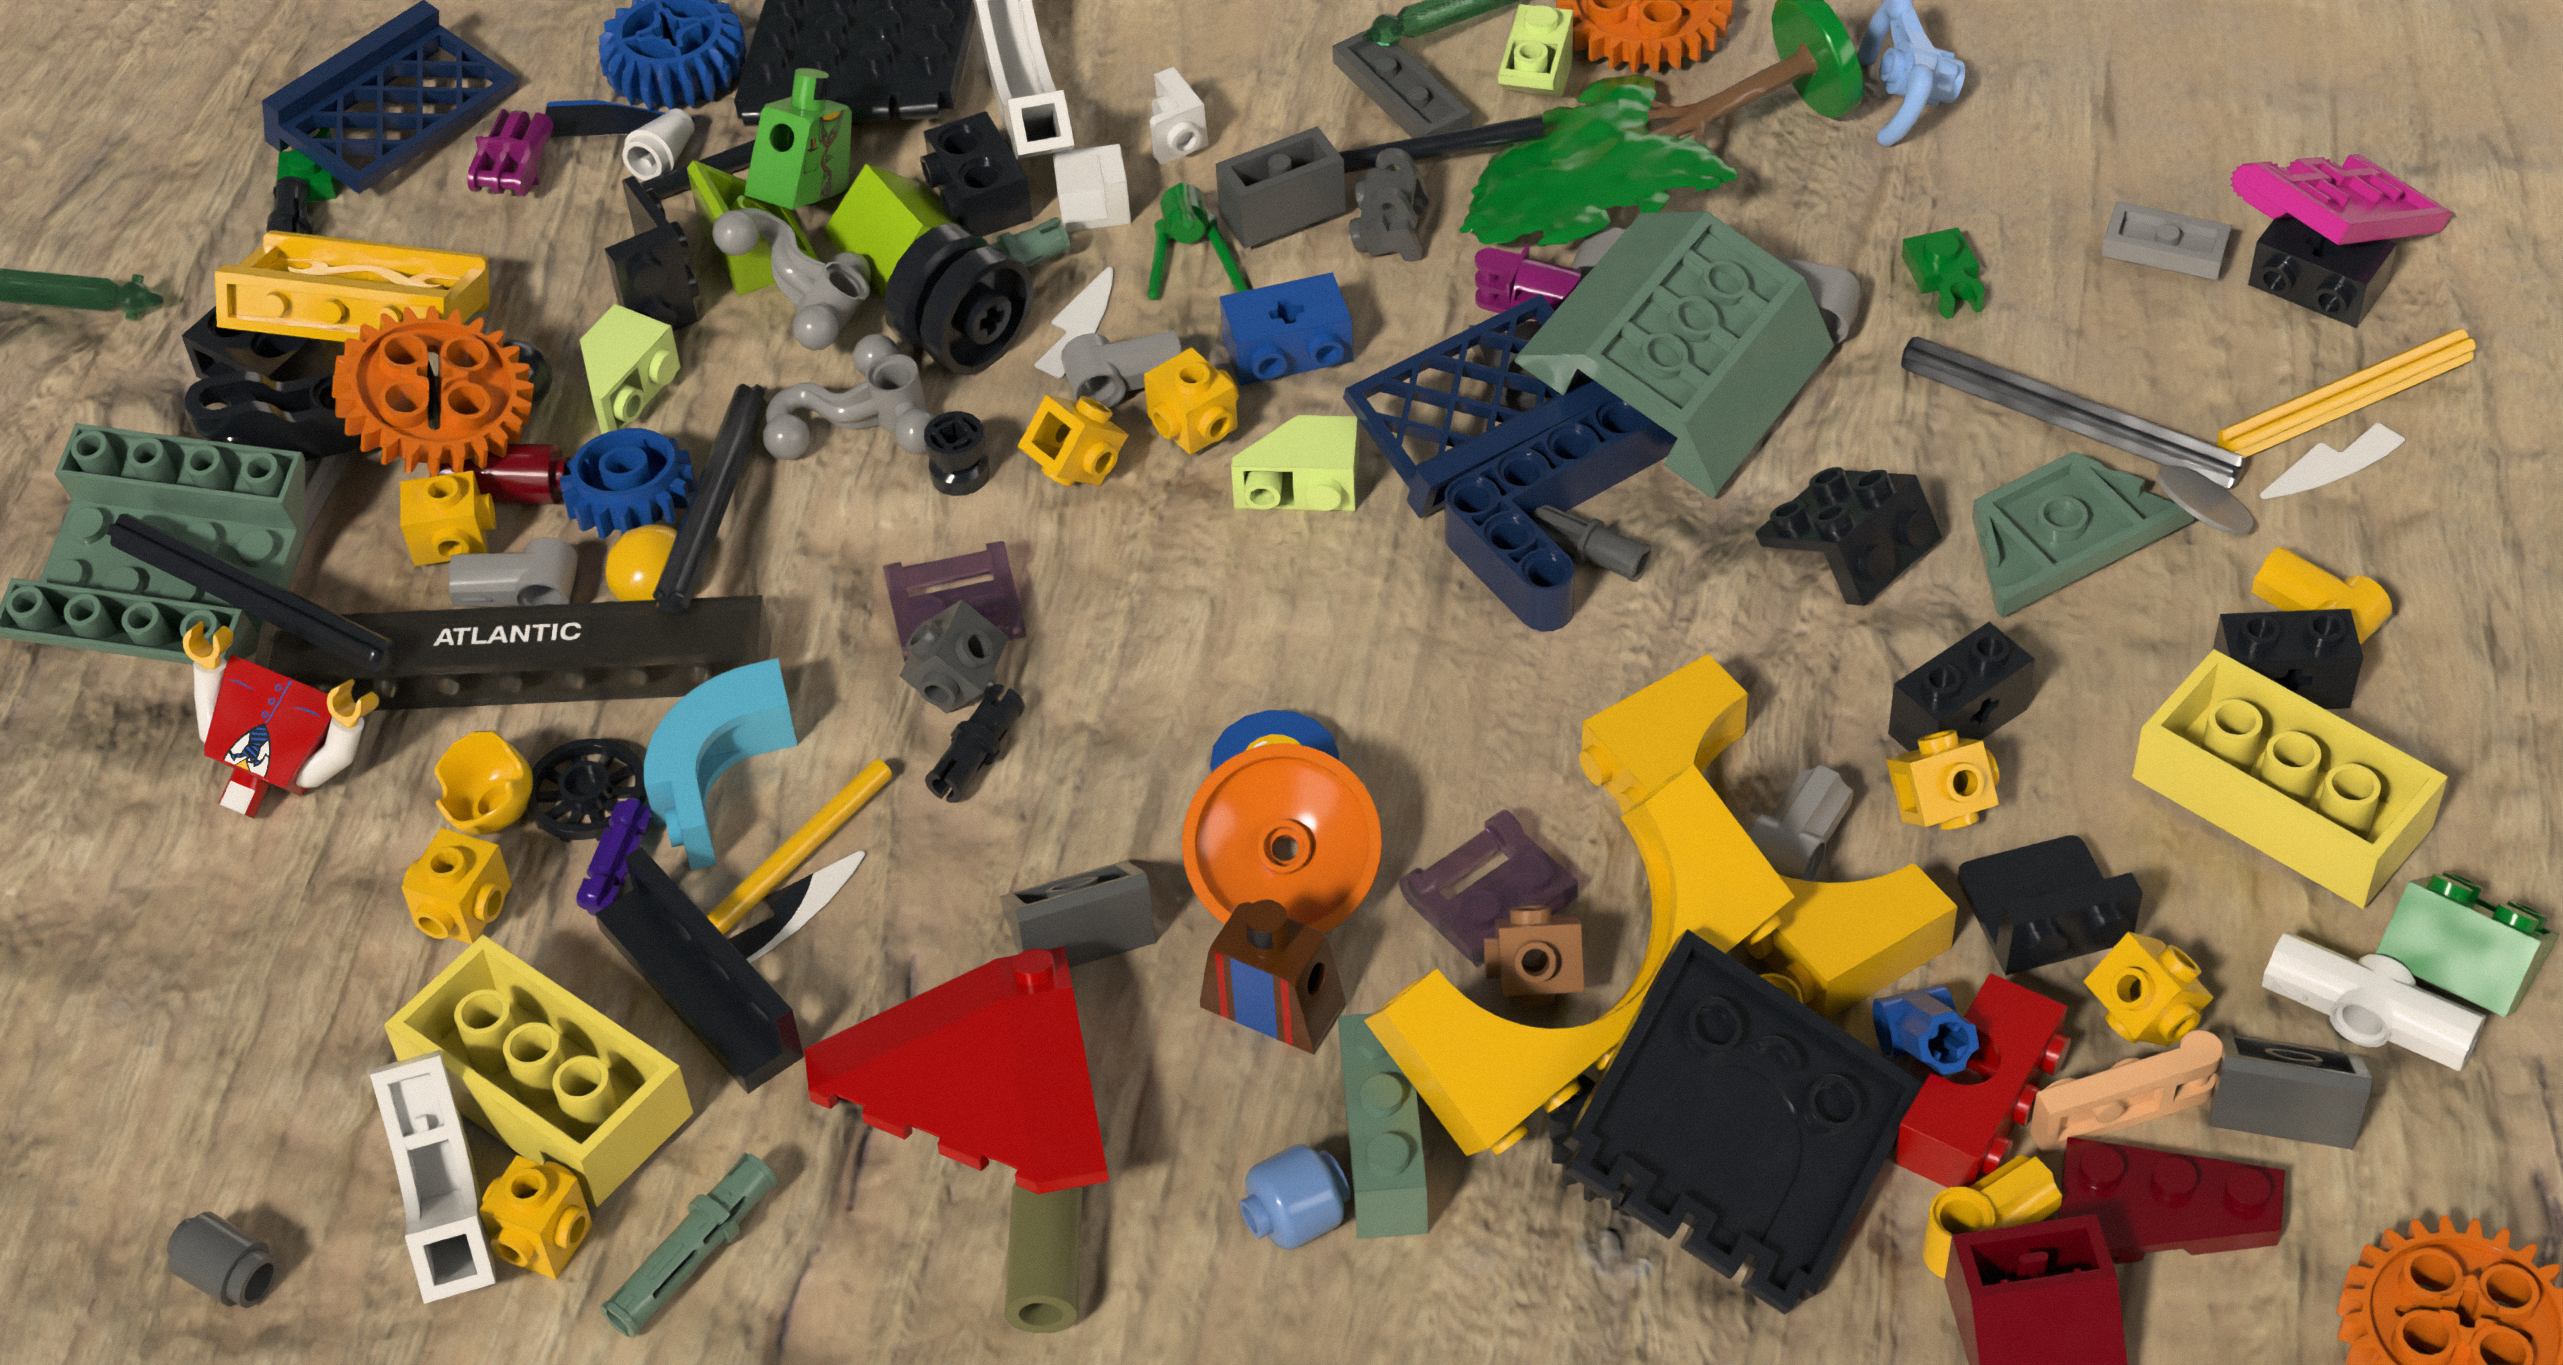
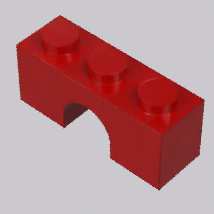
[1894,973,2071,1188]

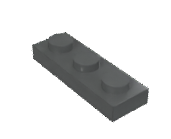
[1332,25,1472,138]

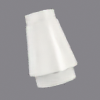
[622,109,695,180]

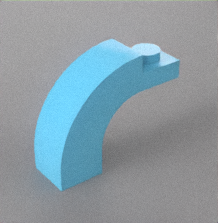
[643,658,798,870]

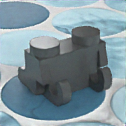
[1349,148,1430,262]

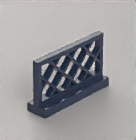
[262,0,518,194]
[1343,294,1614,519]

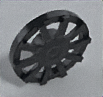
[527,738,647,843]

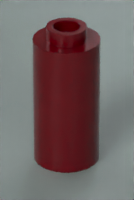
[430,443,571,504]

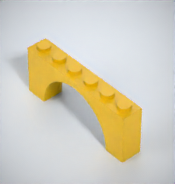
[1579,653,1958,1020]
[1364,764,1795,1156]

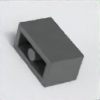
[1215,126,1346,249]

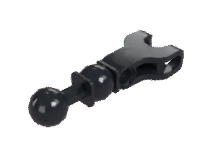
[185,339,553,462]

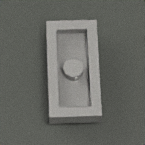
[2101,201,2232,280]

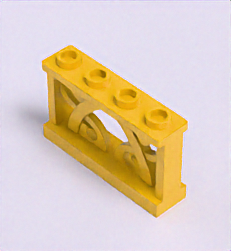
[215,230,489,353]

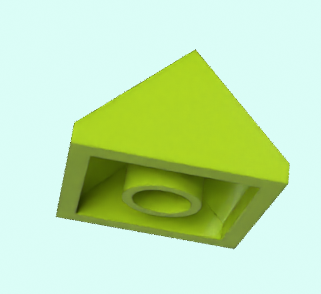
[687,160,820,296]
[824,164,960,299]

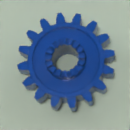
[560,428,696,539]

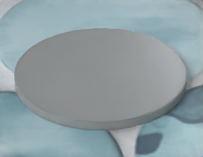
[2157,465,2253,535]

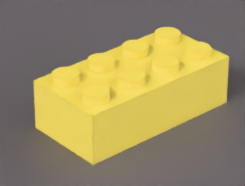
[2132,649,2448,910]
[384,934,693,1208]

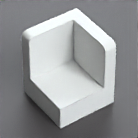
[1053,144,1131,232]

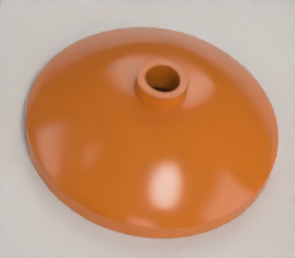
[1182,743,1382,934]

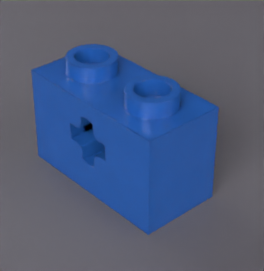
[1219,272,1353,386]

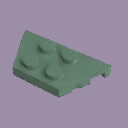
[1972,451,2195,617]

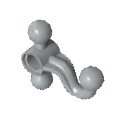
[712,208,872,351]
[763,333,936,460]

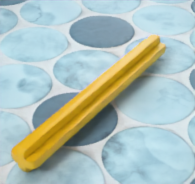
[2215,328,2476,458]

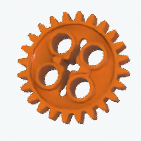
[1556,0,1733,73]
[332,306,534,477]
[2336,1215,2563,1365]

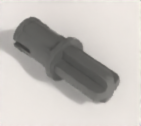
[1531,505,1651,582]

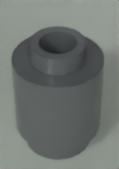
[167,1211,279,1308]

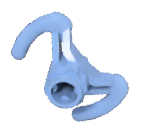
[1857,0,1965,147]

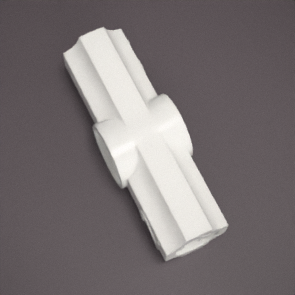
[2261,931,2486,1072]

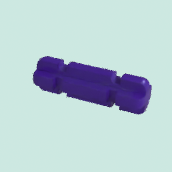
[576,797,653,916]

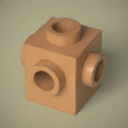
[1483,905,1585,1006]

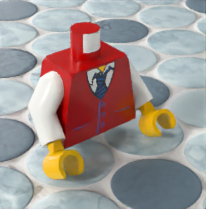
[183,621,379,819]

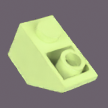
[1498,4,1573,97]
[580,303,681,434]
[1231,415,1359,511]

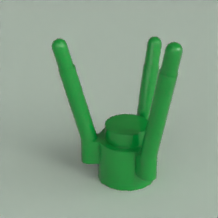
[1148,183,1249,300]

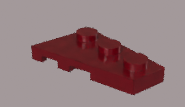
[2058,1137,2285,1264]

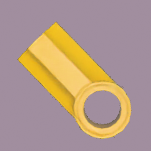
[2251,546,2392,646]
[1922,1154,2062,1279]

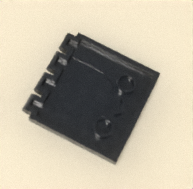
[734,0,976,127]
[1562,929,1924,1315]

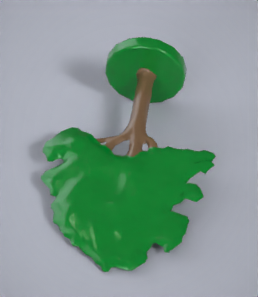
[1459,0,1864,247]

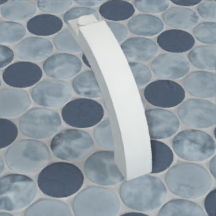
[973,0,1075,160]

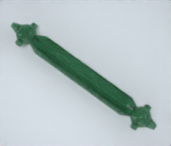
[1362,0,1521,47]
[0,269,163,321]

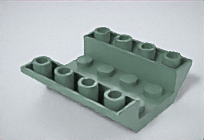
[1514,211,1834,499]
[0,423,305,665]

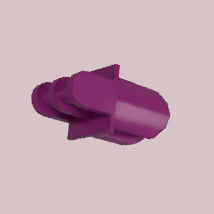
[467,109,553,196]
[1475,245,1581,320]

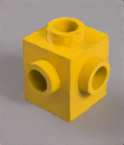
[1143,347,1239,456]
[1018,394,1128,487]
[400,471,496,566]
[1886,730,1999,830]
[401,827,512,944]
[2083,932,2214,1047]
[479,1155,593,1280]

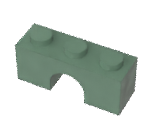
[1338,1013,1428,1239]

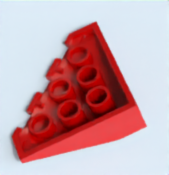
[804,946,1109,1194]

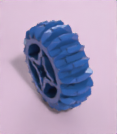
[598,0,747,111]

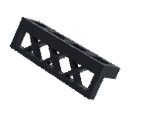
[595,847,804,1094]

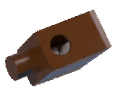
[1200,899,1346,1055]

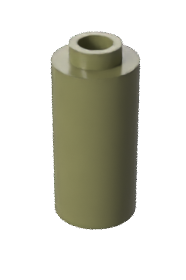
[1004,1182,1083,1333]

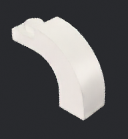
[370,1050,496,1304]

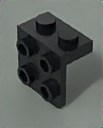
[605,175,699,332]
[1755,467,1942,606]
[1957,835,2143,976]

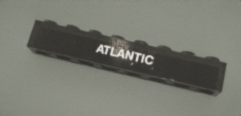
[254,595,771,711]

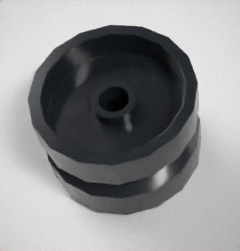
[883,223,1034,376]

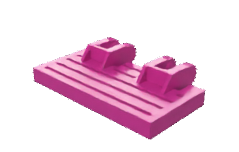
[2230,154,2453,245]

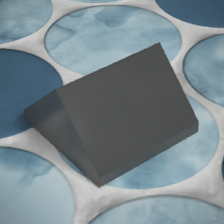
[999,860,1156,968]
[2209,1032,2372,1150]

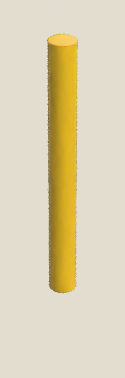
[706,758,893,935]

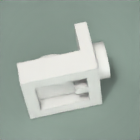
[1150,67,1208,165]

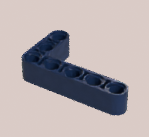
[1445,394,1677,632]

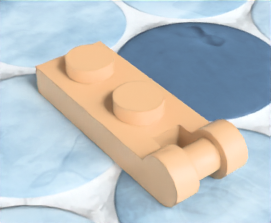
[2030,1030,2223,1154]

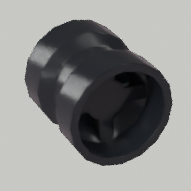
[924,411,990,496]

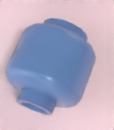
[1239,1144,1350,1250]

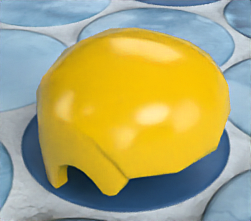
[605,523,697,614]
[434,731,533,836]

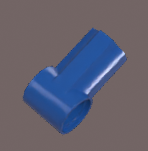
[1872,984,1979,1075]

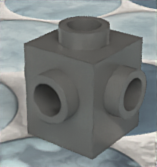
[899,599,1009,714]

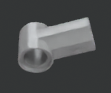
[1061,330,1181,409]
[448,537,578,620]
[1748,765,1853,882]

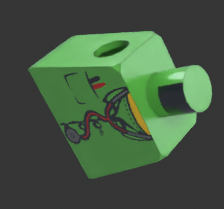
[744,68,852,210]

